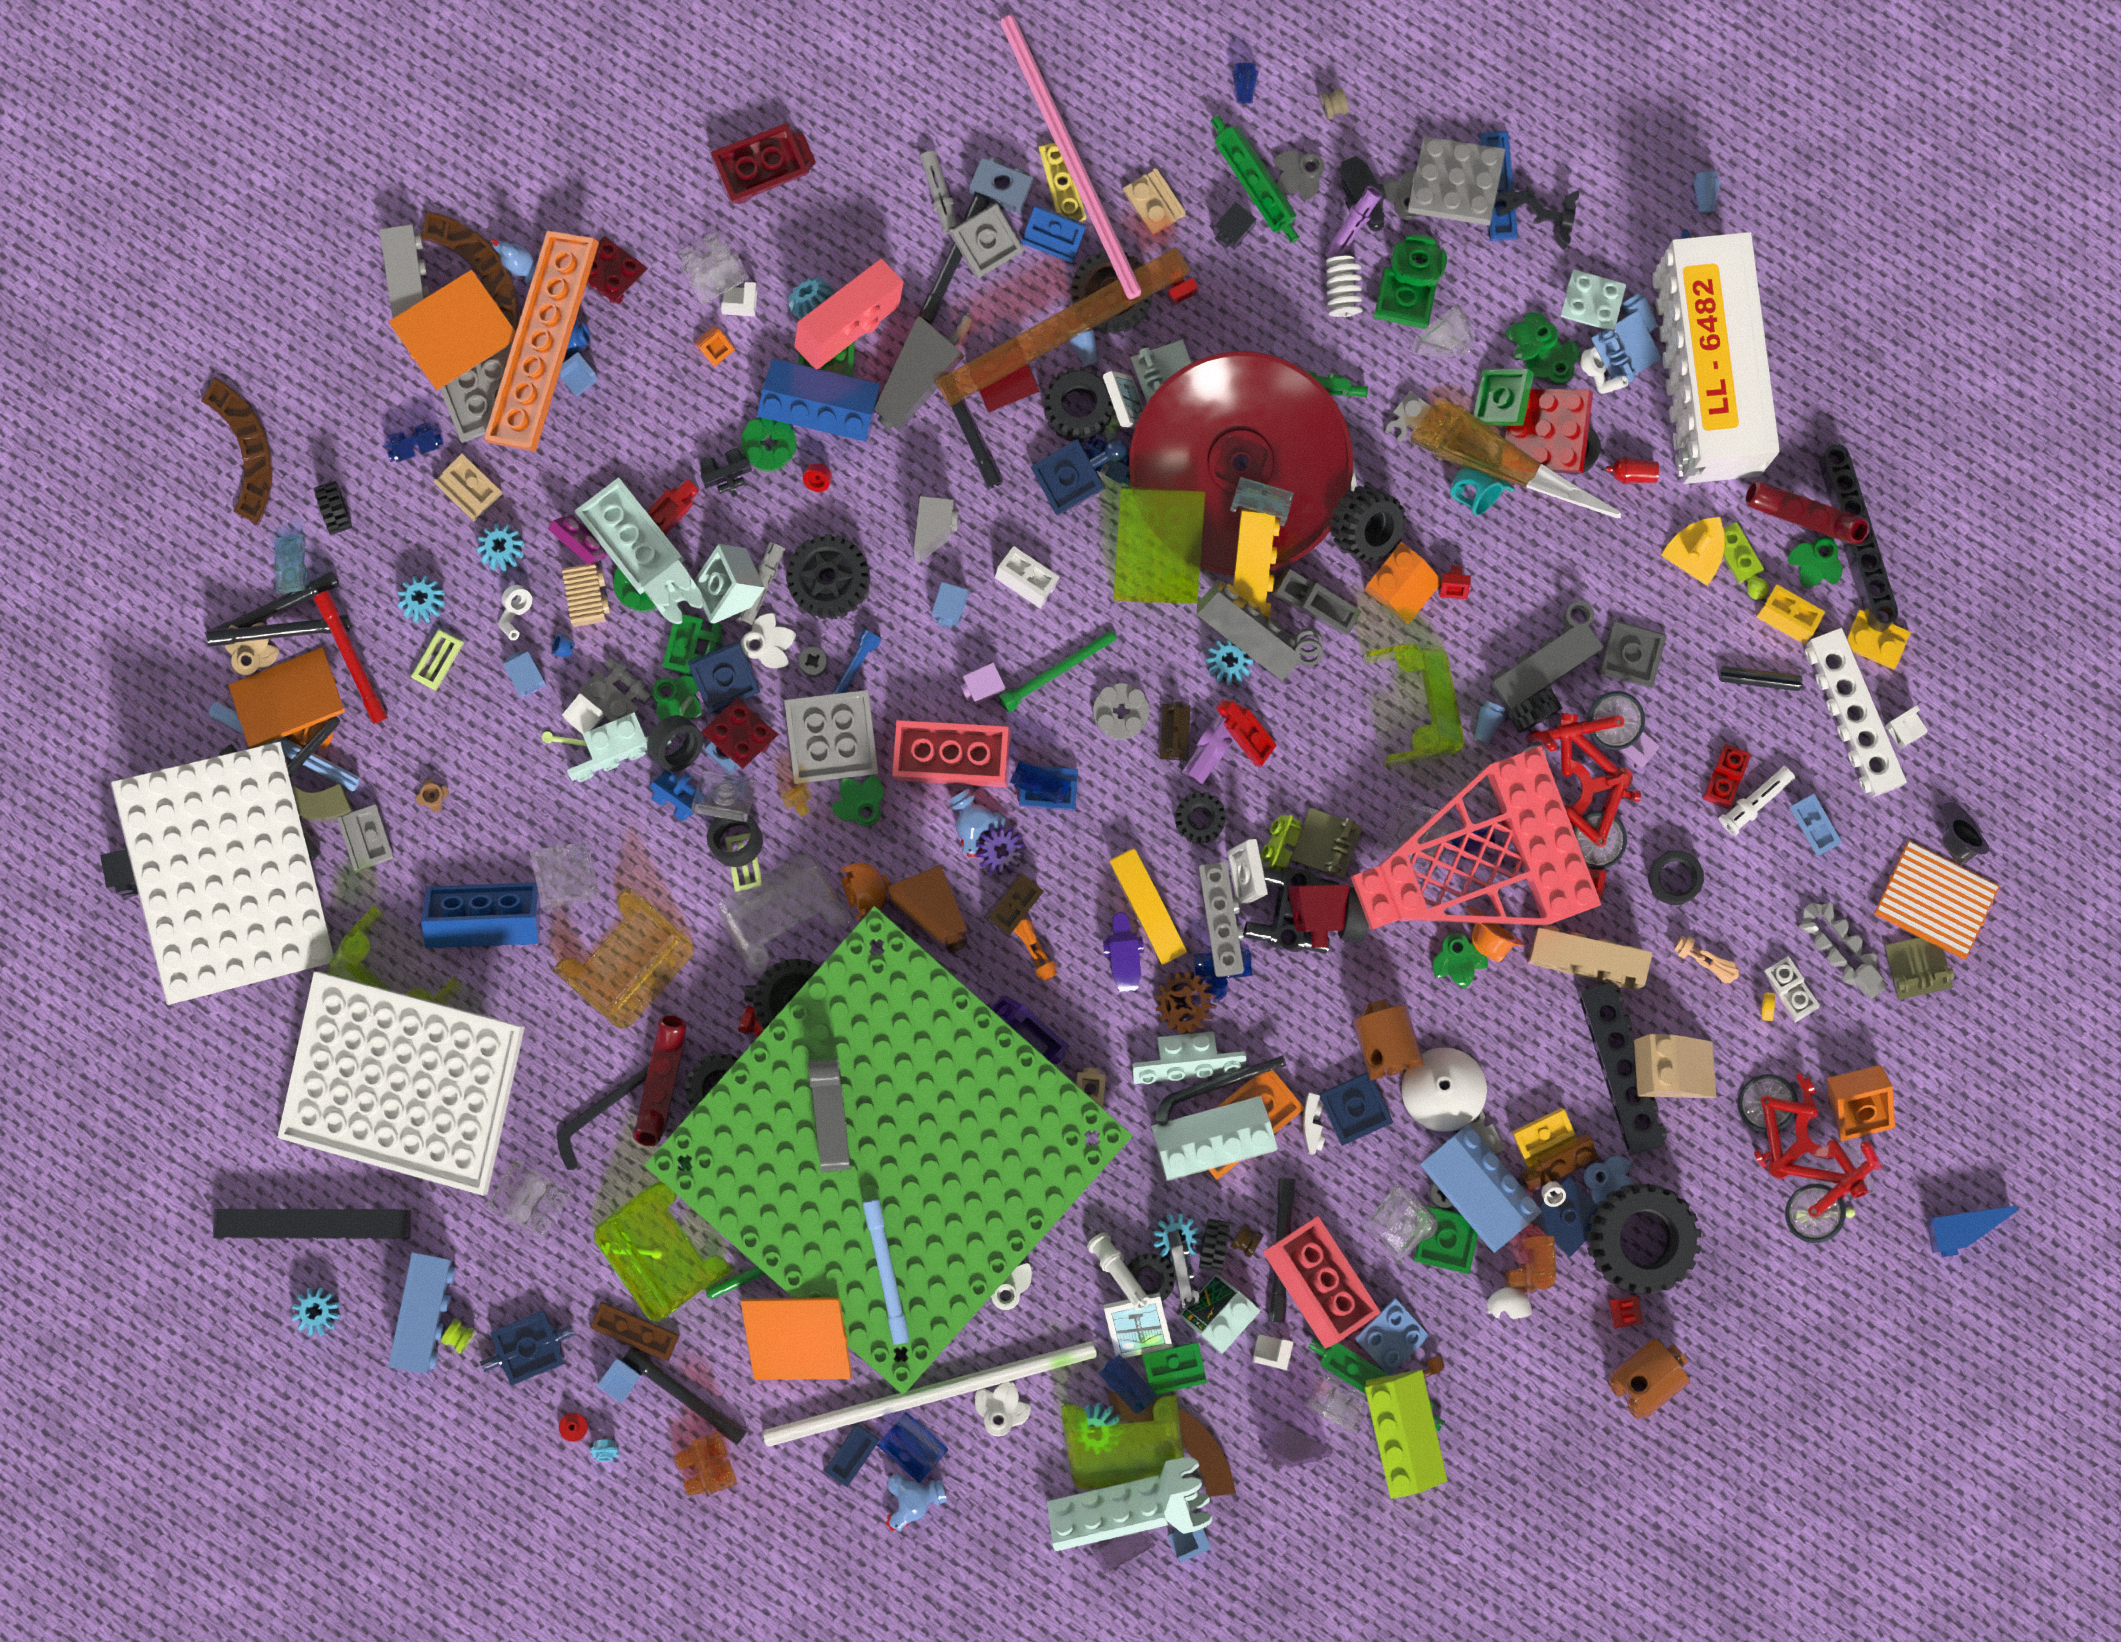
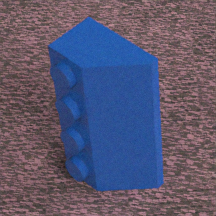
[757,358,881,442]
[421,882,540,949]

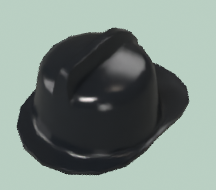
[1942,802,1989,865]

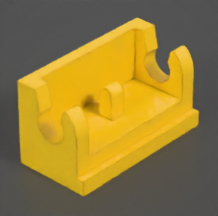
[1757,584,1825,644]

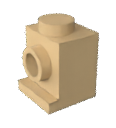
[1076,1068,1106,1108]

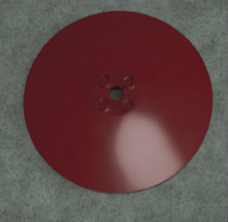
[1129,351,1353,575]

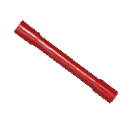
[313,590,388,725]

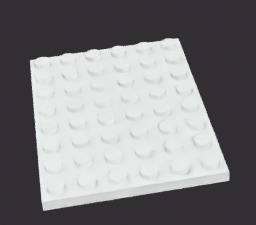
[111,742,335,1005]
[278,972,525,1195]

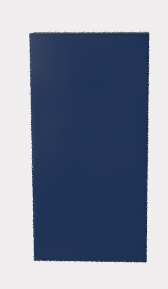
[824,1423,880,1487]

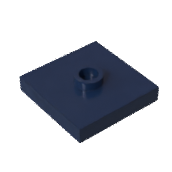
[687,640,761,714]
[1318,1072,1394,1146]
[1532,1177,1597,1257]

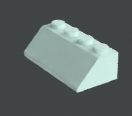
[1151,1096,1278,1181]

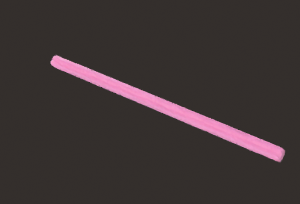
[1001,15,1141,299]

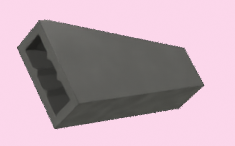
[874,316,965,432]

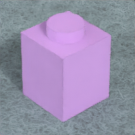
[960,663,1005,706]

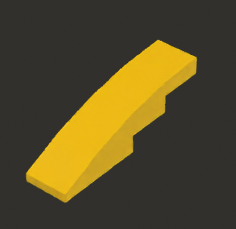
[1109,848,1187,965]

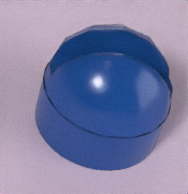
[551,633,575,657]

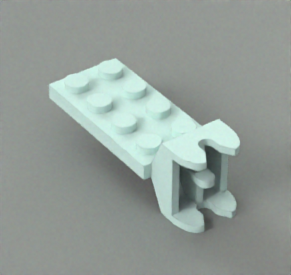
[575,477,703,624]
[1047,1458,1213,1551]

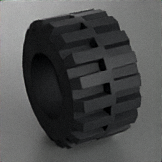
[1044,367,1113,442]
[1330,485,1407,562]
[685,1053,739,1111]

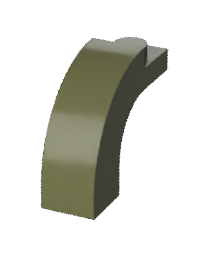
[290,778,354,822]

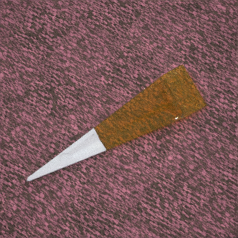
[1410,397,1621,518]

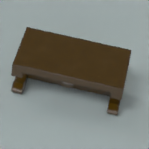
[983,873,1044,935]

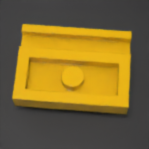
[1846,610,1911,670]
[1511,1108,1576,1169]

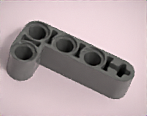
[808,1057,851,1173]

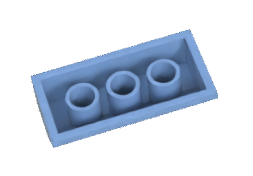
[1420,1124,1542,1253]
[388,1253,456,1374]

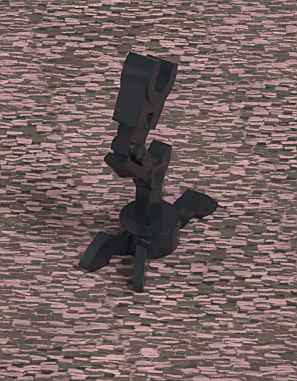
[1495,186,1579,250]

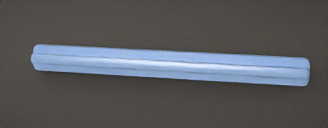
[208,702,360,791]

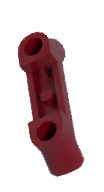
[1745,481,1870,544]
[633,1015,687,1147]

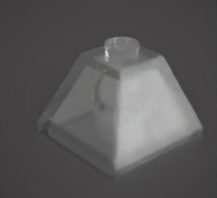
[1410,303,1476,359]

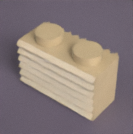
[562,563,610,627]

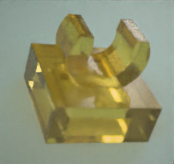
[780,783,812,817]

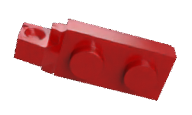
[647,479,699,535]
[1216,699,1277,767]

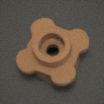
[416,779,449,812]

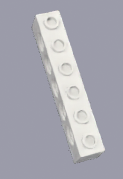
[1805,628,1907,798]

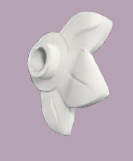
[741,613,796,668]
[990,1263,1032,1310]
[975,1381,1031,1436]

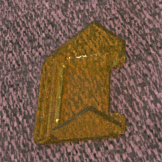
[552,886,694,1028]

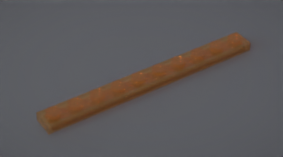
[935,247,1190,407]

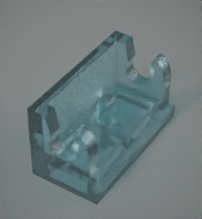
[1230,477,1294,526]

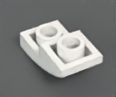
[1764,956,1820,1023]
[1303,1093,1326,1155]

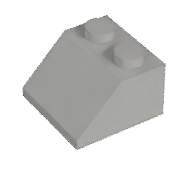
[914,496,959,563]

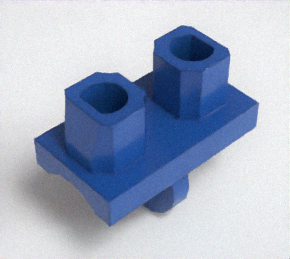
[649,770,706,821]

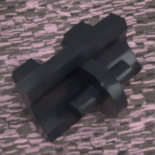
[700,448,752,497]

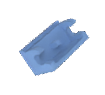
[1789,794,1842,856]

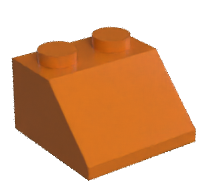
[1364,542,1441,625]
[1827,1065,1895,1141]

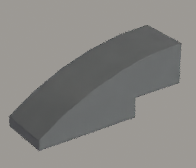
[1269,569,1362,635]

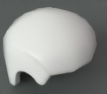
[1486,1287,1533,1319]

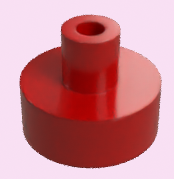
[803,463,832,492]
[559,1413,588,1442]

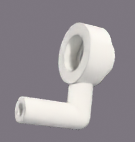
[1580,347,1628,394]
[498,585,532,640]

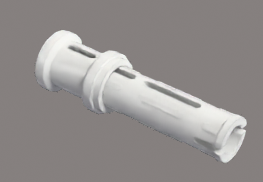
[1719,766,1795,836]
[1087,1232,1151,1310]

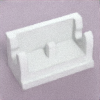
[995,546,1060,609]

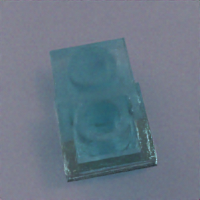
[275,534,307,594]

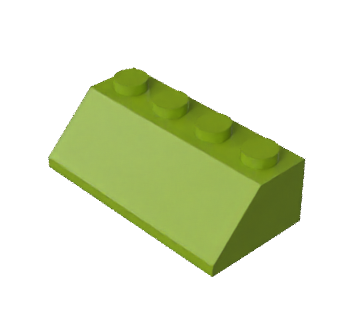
[1365,1369,1448,1499]

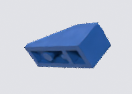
[1927,1205,2017,1257]

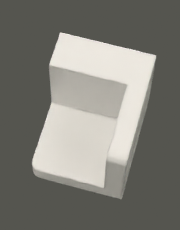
[721,282,757,316]
[562,694,604,734]
[1885,705,1928,749]
[1252,1335,1293,1370]

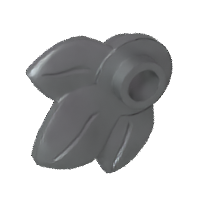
[1273,150,1324,201]
[1383,169,1419,220]

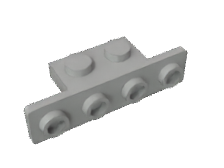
[1199,862,1244,977]

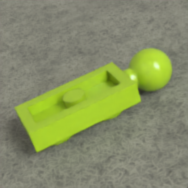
[1723,522,1769,600]

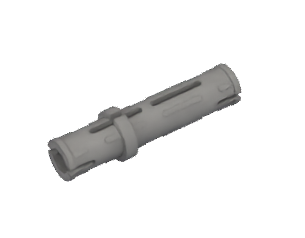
[920,151,959,234]
[736,542,786,626]

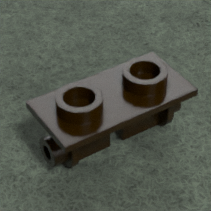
[1160,702,1191,761]

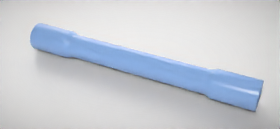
[862,1199,910,1345]

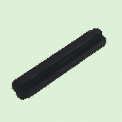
[1719,666,1803,691]

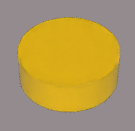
[1761,992,1775,1021]

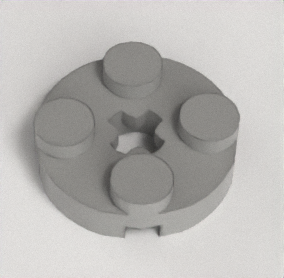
[1093,683,1149,740]

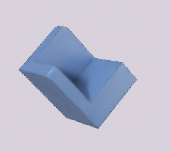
[559,352,598,397]
[596,1358,642,1403]
[1168,1528,1212,1563]

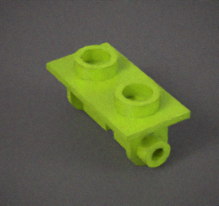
[1260,815,1302,870]

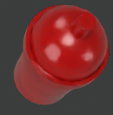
[1605,456,1659,484]

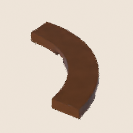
[421,211,519,331]
[201,377,273,525]
[1108,1391,1236,1497]

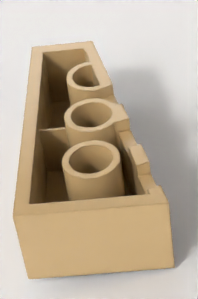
[1528,925,1653,991]

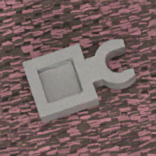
[1385,391,1432,442]
[1469,1111,1505,1154]

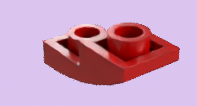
[1703,743,1751,810]

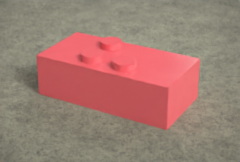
[794,258,904,370]
[892,720,1011,788]
[1263,1216,1381,1348]

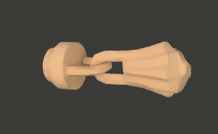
[1674,936,1739,983]

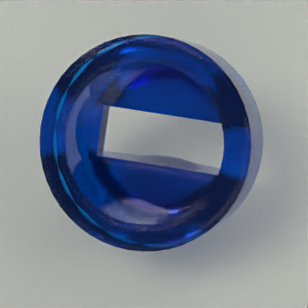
[1205,976,1228,1001]

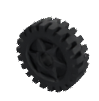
[1071,250,1153,334]
[786,534,870,619]
[752,958,820,1030]

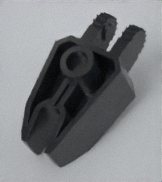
[1341,156,1387,232]

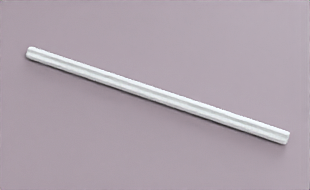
[763,1341,1097,1446]

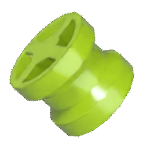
[441,1318,476,1355]

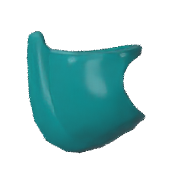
[1450,463,1515,516]

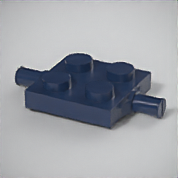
[480,1310,575,1386]

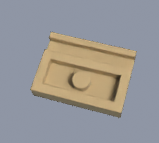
[1123,168,1186,236]
[433,454,503,522]

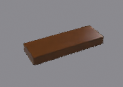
[590,1301,680,1362]

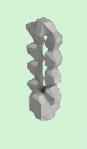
[1798,902,1888,1000]

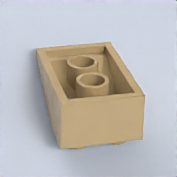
[1634,1034,1716,1098]

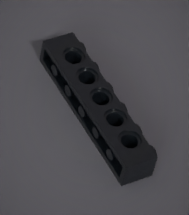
[1578,982,1667,1156]

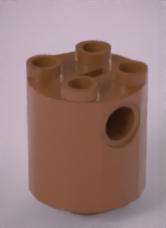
[1352,999,1425,1081]
[1608,1338,1690,1420]

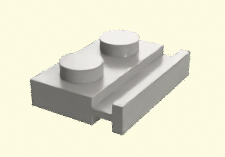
[337,804,395,871]

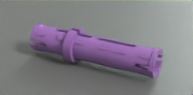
[1324,186,1382,259]

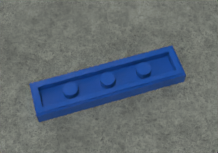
[1480,131,1518,241]

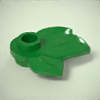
[1505,312,1559,360]
[1525,341,1579,385]
[1787,537,1842,588]
[652,676,702,721]
[831,774,884,827]
[1432,933,1488,988]

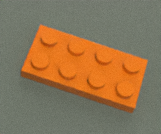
[1208,1070,1305,1181]

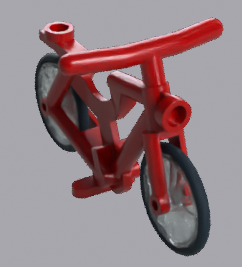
[1526,691,1645,870]
[1738,1073,1883,1243]

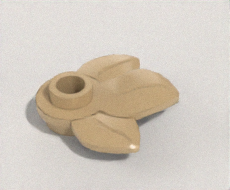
[225,623,279,675]

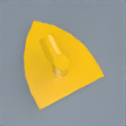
[1661,517,1725,586]

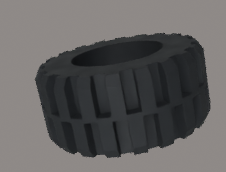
[1586,1184,1701,1294]

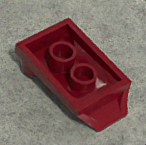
[710,123,816,205]

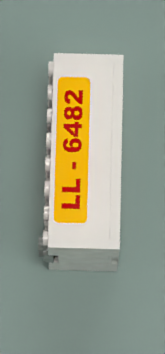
[1652,232,1780,484]

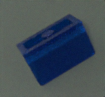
[877,1413,948,1483]

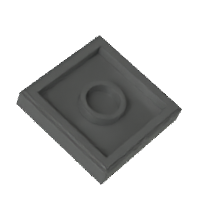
[1598,620,1667,689]

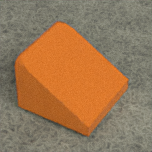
[694,326,735,367]

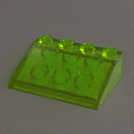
[1113,486,1205,603]

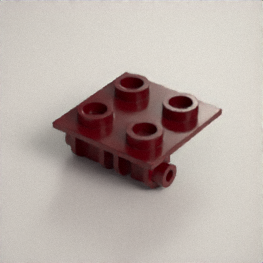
[587,236,648,305]
[967,342,1039,413]
[701,698,779,769]

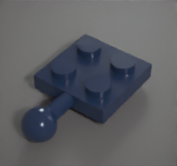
[1030,439,1127,516]

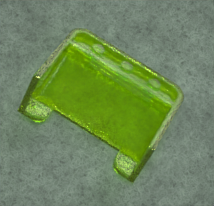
[594,1181,733,1322]
[1061,1393,1185,1489]

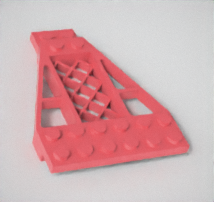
[1351,746,1601,930]

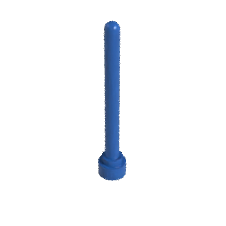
[832,629,882,694]

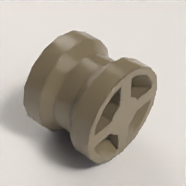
[1319,87,1349,120]

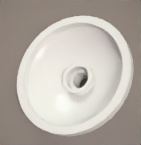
[1402,1048,1487,1132]

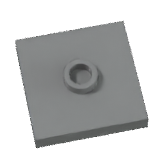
[948,203,1024,279]

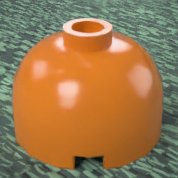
[840,862,890,921]

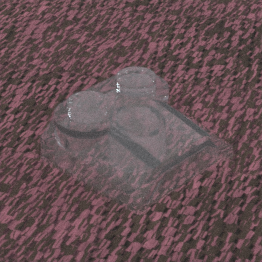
[1363,1184,1438,1264]

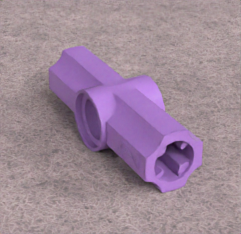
[1182,713,1233,785]

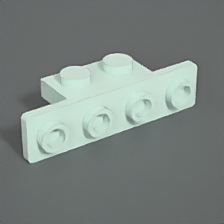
[567,712,676,782]
[1133,1031,1246,1084]

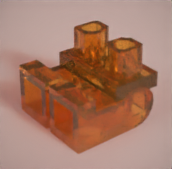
[1505,1236,1556,1292]
[673,1431,738,1496]

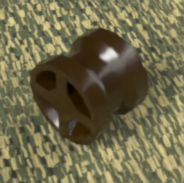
[1230,1223,1264,1259]

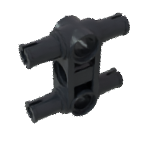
[1243,867,1340,953]

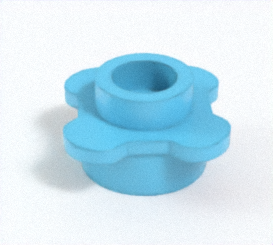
[590,1440,619,1462]

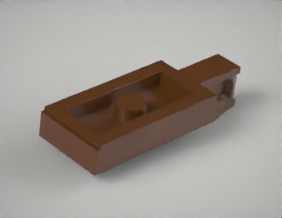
[1520,1134,1599,1190]

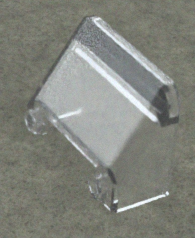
[718,854,853,978]

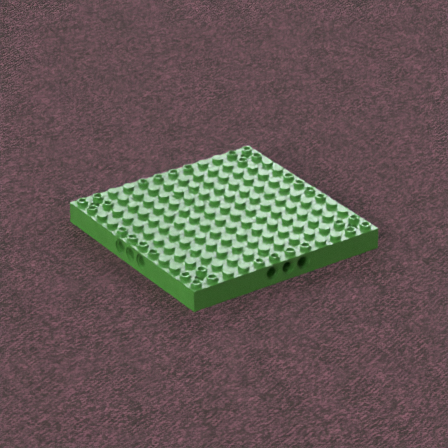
[644,906,1133,1395]

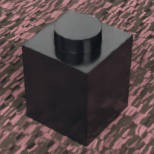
[1213,201,1257,250]

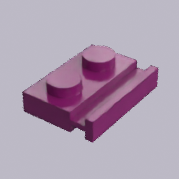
[547,514,608,565]

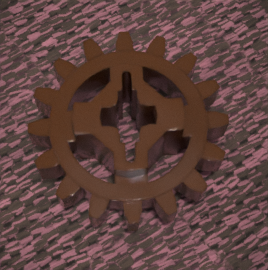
[1155,972,1217,1033]

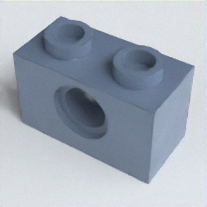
[969,158,1033,214]

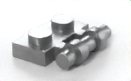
[579,657,652,722]

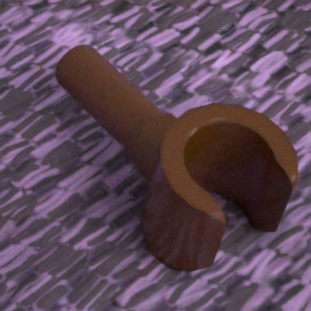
[1423,1356,1445,1378]

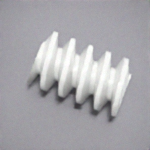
[1326,256,1362,317]

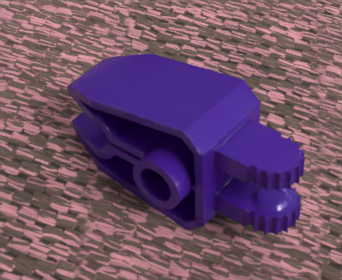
[1103,911,1144,992]

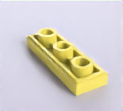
[1039,143,1086,221]

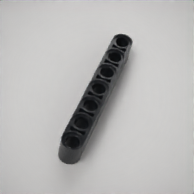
[1819,444,1898,631]
[213,1209,411,1239]

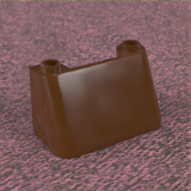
[888,865,968,954]

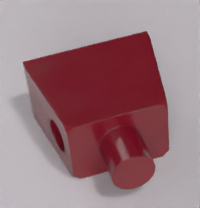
[1288,885,1349,948]

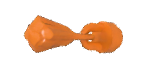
[1013,917,1058,982]

